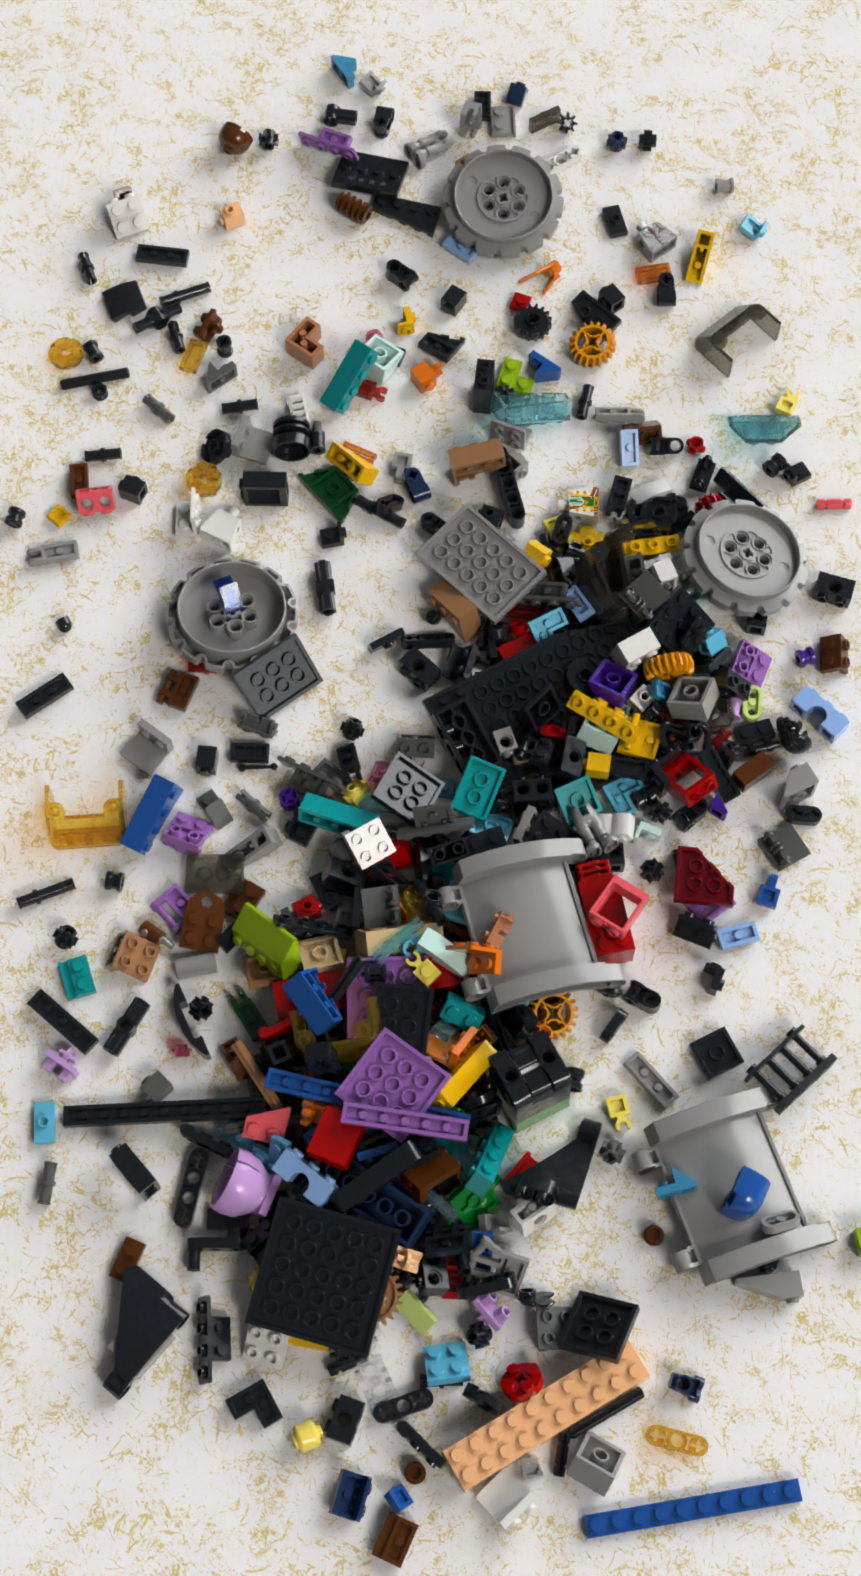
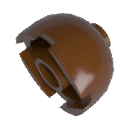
[219,122,253,155]

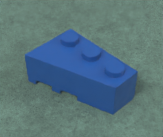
[282,967,343,1036]

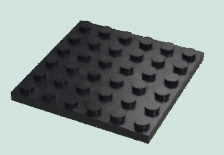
[244,1196,402,1358]

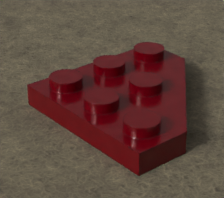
[673,846,734,908]

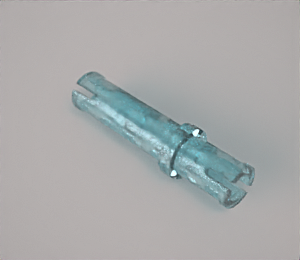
[371,916,425,965]

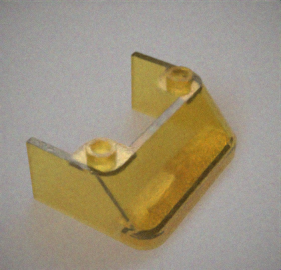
[45,780,127,850]
[290,996,382,1064]

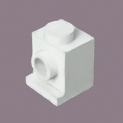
[626,684,655,714]

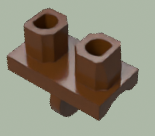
[193,308,224,344]

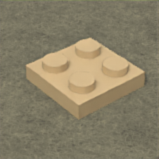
[298,935,344,973]

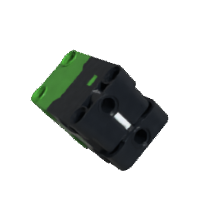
[488,1029,572,1134]

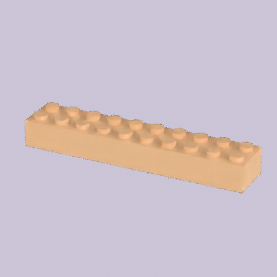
[442,1340,650,1493]

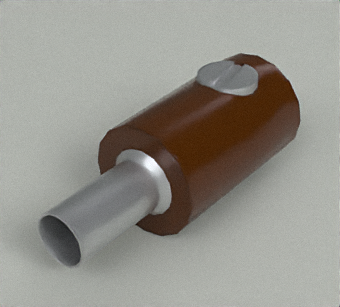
[138,920,174,950]

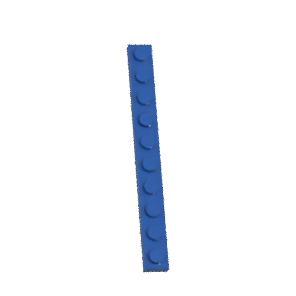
[264,1067,471,1124]
[583,1478,803,1539]

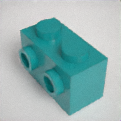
[439,991,485,1032]

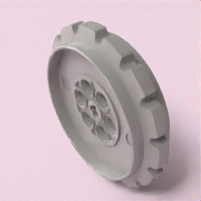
[443,145,564,259]
[681,499,808,617]
[166,558,298,674]

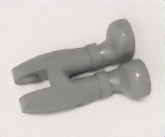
[403,130,454,170]
[571,803,620,858]

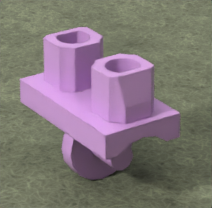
[41,1048,80,1084]
[472,1292,511,1332]

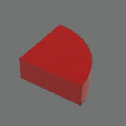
[540,724,567,737]

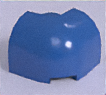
[719,1166,770,1221]

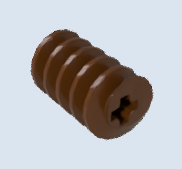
[335,191,373,224]

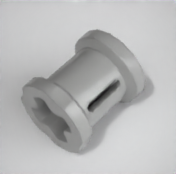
[714,178,734,194]

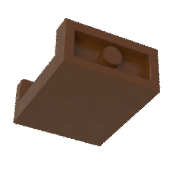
[396,1143,461,1204]

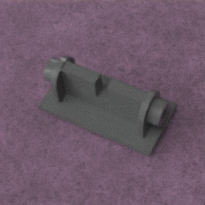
[237,711,278,738]

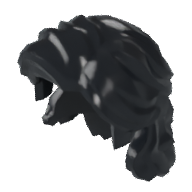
[776,717,812,754]

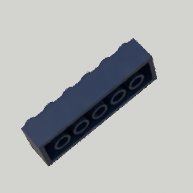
[305,1156,436,1248]

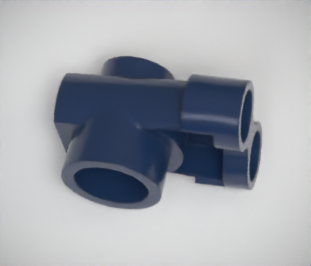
[668,1372,705,1404]

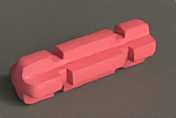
[816,498,852,510]

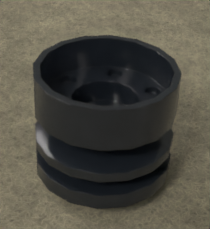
[273,415,310,462]

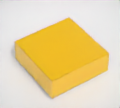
[46,504,72,529]

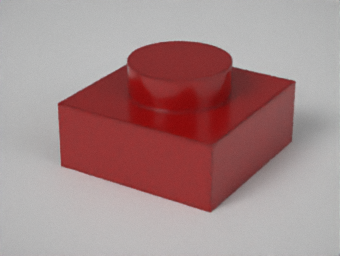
[509,292,532,312]

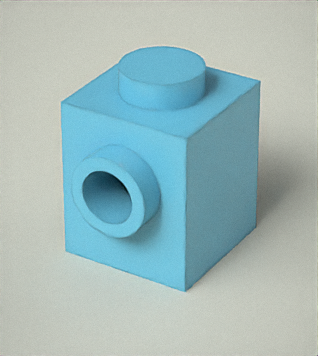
[698,626,728,657]

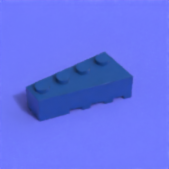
[119,774,183,855]

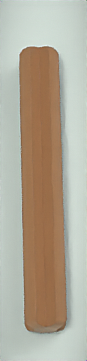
[231,1040,283,1110]

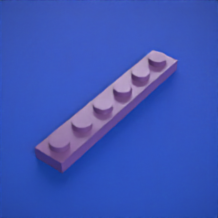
[340,1101,470,1143]

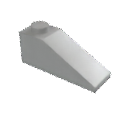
[219,826,283,874]
[734,1270,804,1304]

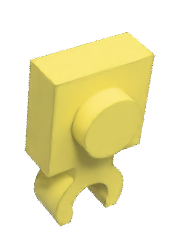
[774,388,799,419]
[405,951,442,988]
[605,1094,631,1132]

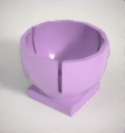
[210,1148,282,1218]

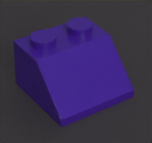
[588,658,638,709]

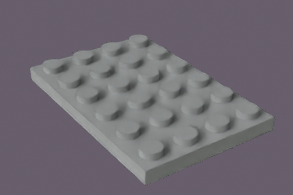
[415,503,547,625]

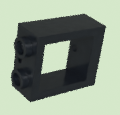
[473,359,495,414]
[239,471,289,506]
[109,1143,161,1202]

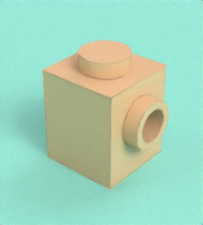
[218,201,246,231]

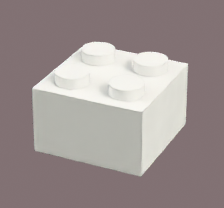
[610,627,661,671]

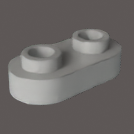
[760,1210,800,1236]

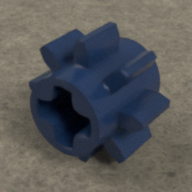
[606,131,627,152]

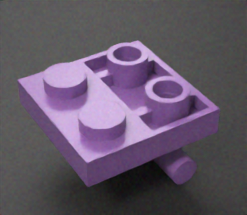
[728,639,772,688]
[162,811,214,857]

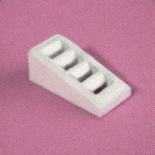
[287,394,312,430]

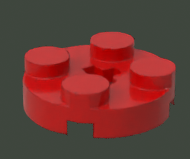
[500,1363,544,1402]

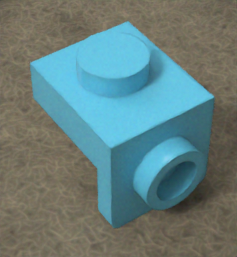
[738,213,769,241]

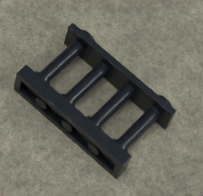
[744,1024,838,1115]

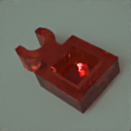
[355,379,388,402]

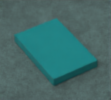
[451,755,506,823]

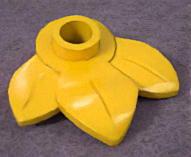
[570,524,605,554]

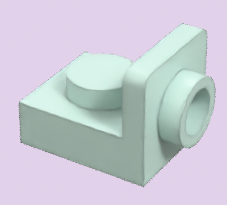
[633,821,663,845]

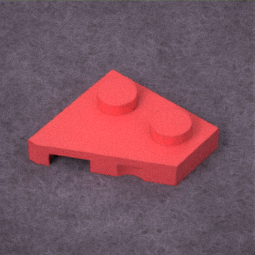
[242,1106,292,1143]

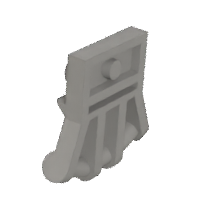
[465,1235,529,1299]

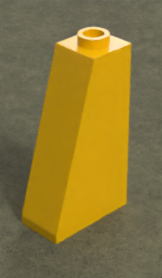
[432,1039,497,1109]

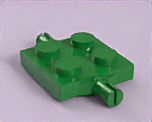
[445,1174,502,1230]

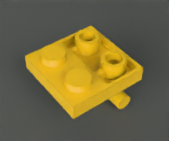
[617,713,660,762]

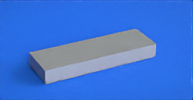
[623,1051,679,1110]

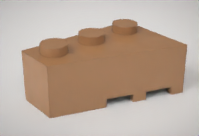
[448,438,506,487]
[427,579,482,644]

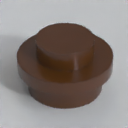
[643,1225,664,1246]
[404,1462,426,1485]

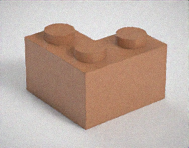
[285,316,324,370]

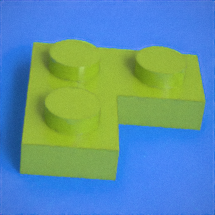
[495,357,534,398]

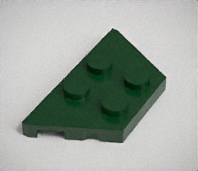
[298,466,359,525]

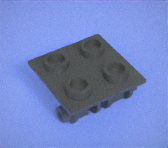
[618,570,672,621]
[757,822,811,872]
[360,884,402,929]
[534,1306,572,1352]

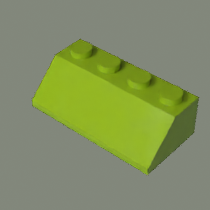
[232,902,302,980]

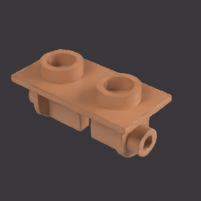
[481,909,514,949]

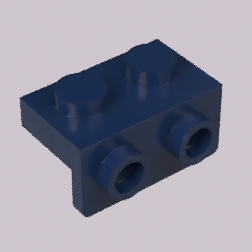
[328,1469,372,1522]

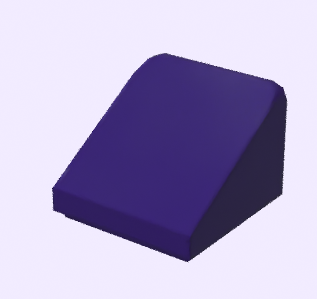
[708,794,728,821]

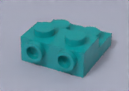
[552,774,603,827]

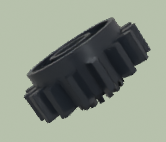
[514,304,552,341]

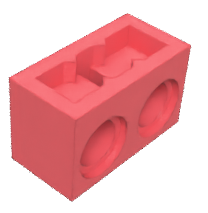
[75,485,116,516]

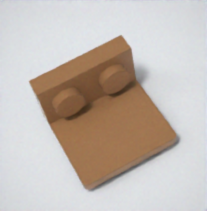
[104,930,161,982]

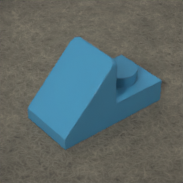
[331,55,357,89]
[655,1167,698,1200]

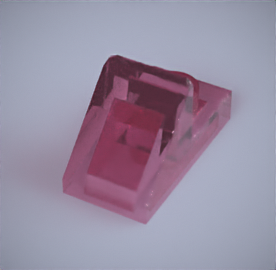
[368,761,390,790]

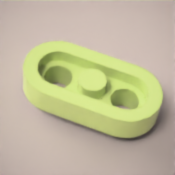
[742,685,763,722]

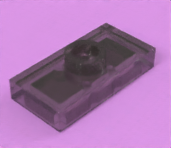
[529,105,561,134]

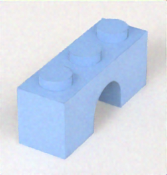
[789,685,850,744]
[271,1148,340,1208]

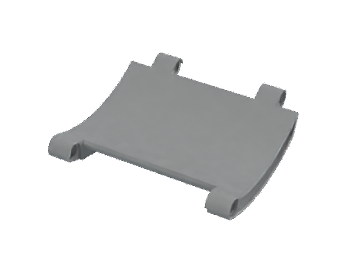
[437,838,626,1014]
[631,1086,838,1287]

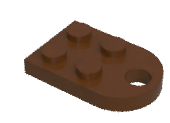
[178,891,225,954]

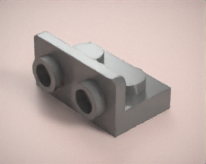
[396,734,436,758]

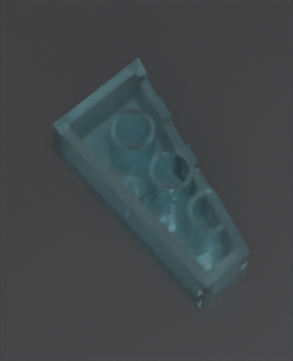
[491,392,572,427]

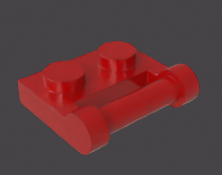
[258,1016,297,1046]

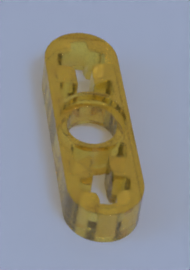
[645,1425,708,1457]

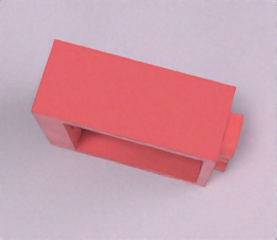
[588,875,649,940]

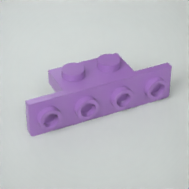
[298,127,359,161]

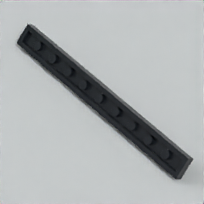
[63,1096,267,1128]

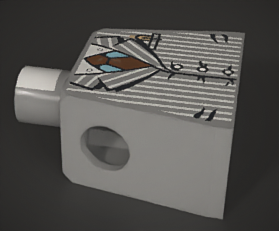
[636,222,677,263]

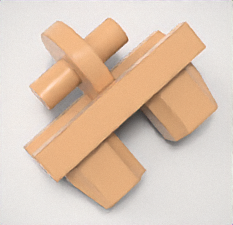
[393,1245,424,1274]

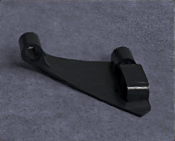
[500,1118,602,1210]
[102,1265,190,1400]

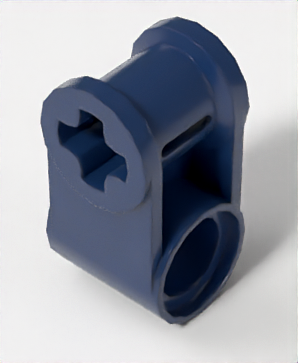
[404,467,432,504]

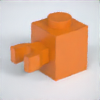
[410,361,443,394]
[300,1098,334,1127]

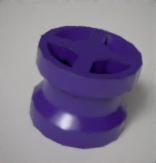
[795,646,816,668]
[279,788,299,811]

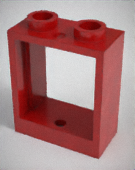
[662,753,719,808]

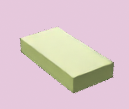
[395,1289,438,1336]

